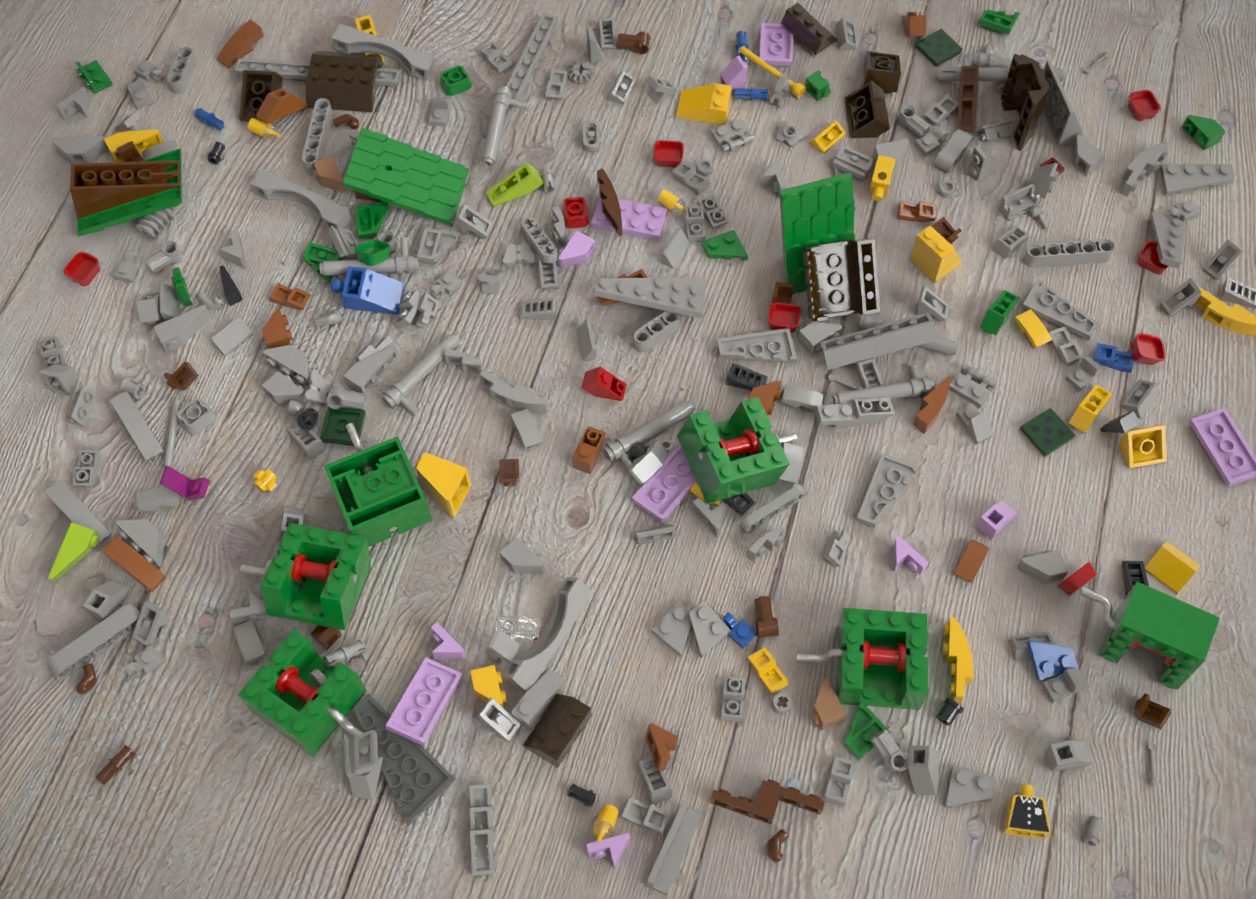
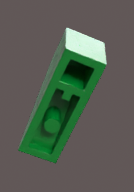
[980,290,1021,335]

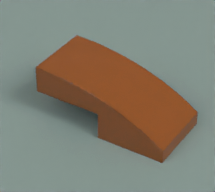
[897,201,936,222]
[269,283,311,310]
[954,539,990,583]

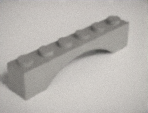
[332,24,434,81]
[251,169,352,230]
[501,577,593,692]

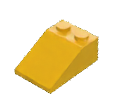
[676,83,732,125]

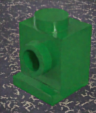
[805,70,831,101]

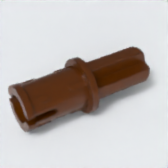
[96,745,135,785]

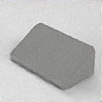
[835,18,858,50]
[606,70,636,105]
[662,228,689,268]
[159,282,179,321]
[211,316,254,356]
[577,319,597,361]
[1121,380,1159,418]
[635,524,676,545]
[1009,632,1057,661]

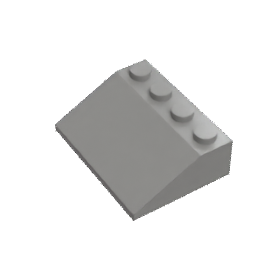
[1042,60,1082,147]

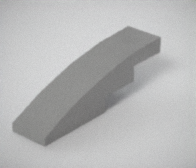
[110,391,164,462]
[44,479,111,547]
[469,784,494,876]

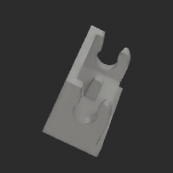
[999,184,1040,221]

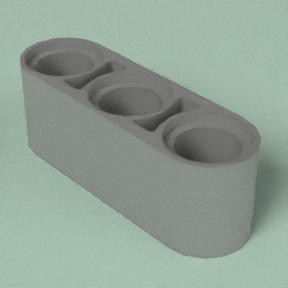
[167,47,197,94]
[934,129,974,173]
[634,311,679,352]

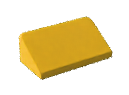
[809,120,846,153]

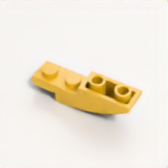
[1194,288,1256,336]
[942,617,974,704]

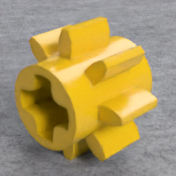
[253,469,277,493]

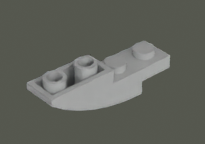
[1121,142,1169,196]
[479,369,549,413]
[815,398,894,428]

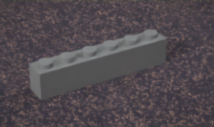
[820,312,937,370]

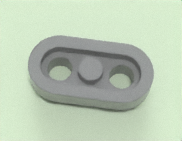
[583,120,600,151]

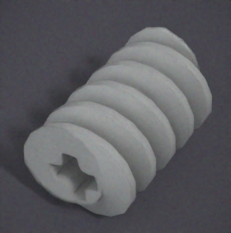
[135,208,175,239]

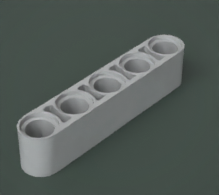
[302,98,333,174]
[1023,239,1115,268]
[47,604,140,680]

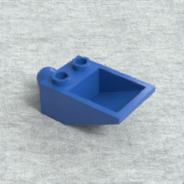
[330,266,404,315]

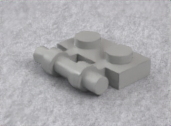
[711,118,754,152]
[949,364,998,408]

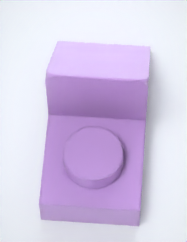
[893,536,928,575]
[431,622,466,659]
[586,833,630,869]

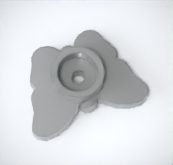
[777,121,808,147]
[502,242,536,266]
[303,370,331,404]

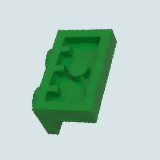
[76,60,113,94]

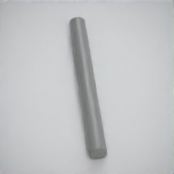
[163,399,181,468]

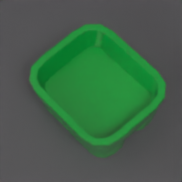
[440,65,472,96]
[354,239,390,266]

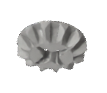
[568,61,594,83]

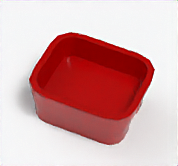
[1128,90,1161,121]
[653,140,684,168]
[562,197,589,229]
[1138,241,1169,275]
[63,252,100,286]
[768,302,801,333]
[1130,333,1166,365]
[1058,561,1098,596]

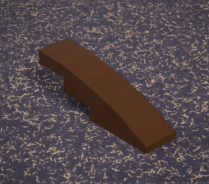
[957,66,979,132]
[597,168,622,237]

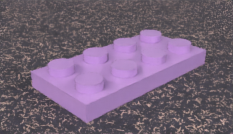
[591,197,668,240]
[1189,408,1256,487]
[632,444,696,523]
[386,657,462,746]

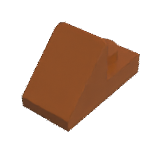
[645,723,679,771]

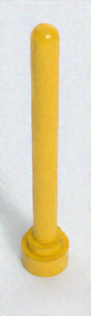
[739,46,806,98]

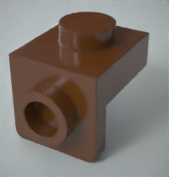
[117,141,143,162]
[931,217,962,244]
[164,361,199,391]
[499,459,520,486]
[1134,693,1171,730]

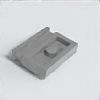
[832,145,874,181]
[328,226,359,260]
[345,729,378,778]

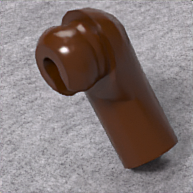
[333,114,359,129]
[767,829,789,862]

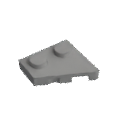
[687,600,731,657]

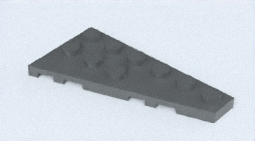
[353,694,455,827]

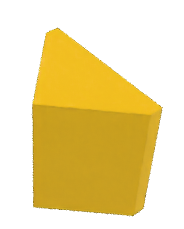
[1119,424,1167,468]
[1145,541,1200,594]

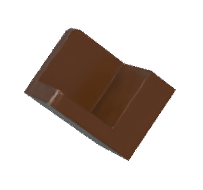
[772,282,794,304]
[310,625,342,650]

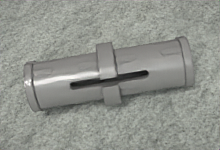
[323,640,366,668]

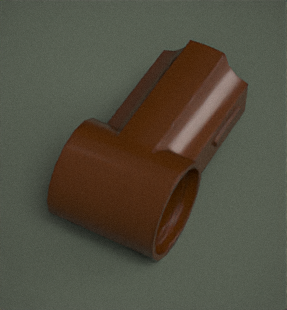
[617,32,651,54]
[754,596,779,638]

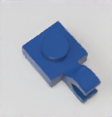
[723,612,758,649]

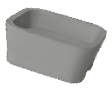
[177,398,216,435]

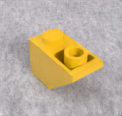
[470,665,507,708]

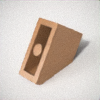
[312,156,347,193]
[811,678,846,731]

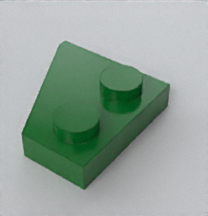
[355,202,390,239]
[302,242,342,284]
[171,267,193,307]

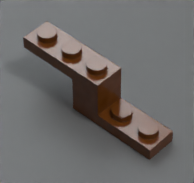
[710,780,825,825]

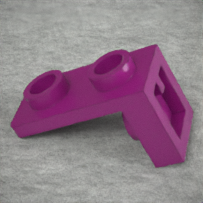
[160,466,210,501]

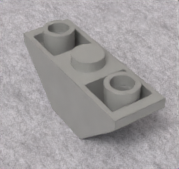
[52,136,108,164]
[262,345,310,386]
[116,519,165,567]

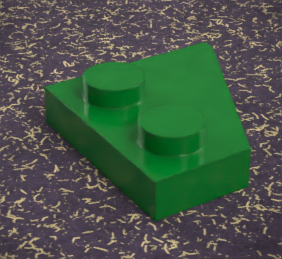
[978,10,1020,35]
[702,230,748,261]
[844,702,890,761]

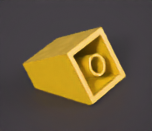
[910,226,961,283]
[415,452,471,518]

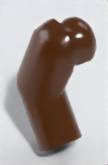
[76,664,97,694]

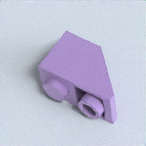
[720,56,748,95]
[558,230,595,268]
[977,501,1018,540]

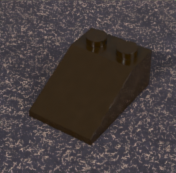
[863,51,901,94]
[239,70,283,122]

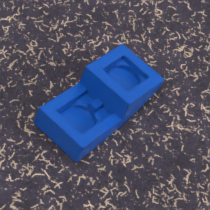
[1094,343,1134,373]

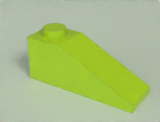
[486,162,543,206]
[48,522,99,581]

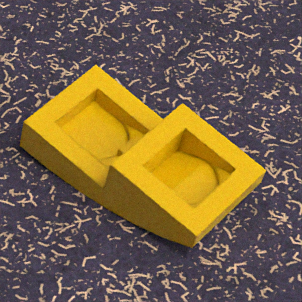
[1014,309,1052,348]
[748,647,789,695]

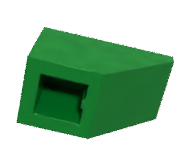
[1182,115,1225,150]

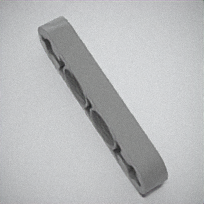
[521,217,558,263]
[740,484,807,533]

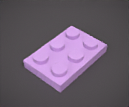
[759,23,794,66]

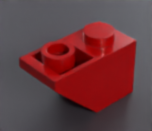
[581,366,627,401]

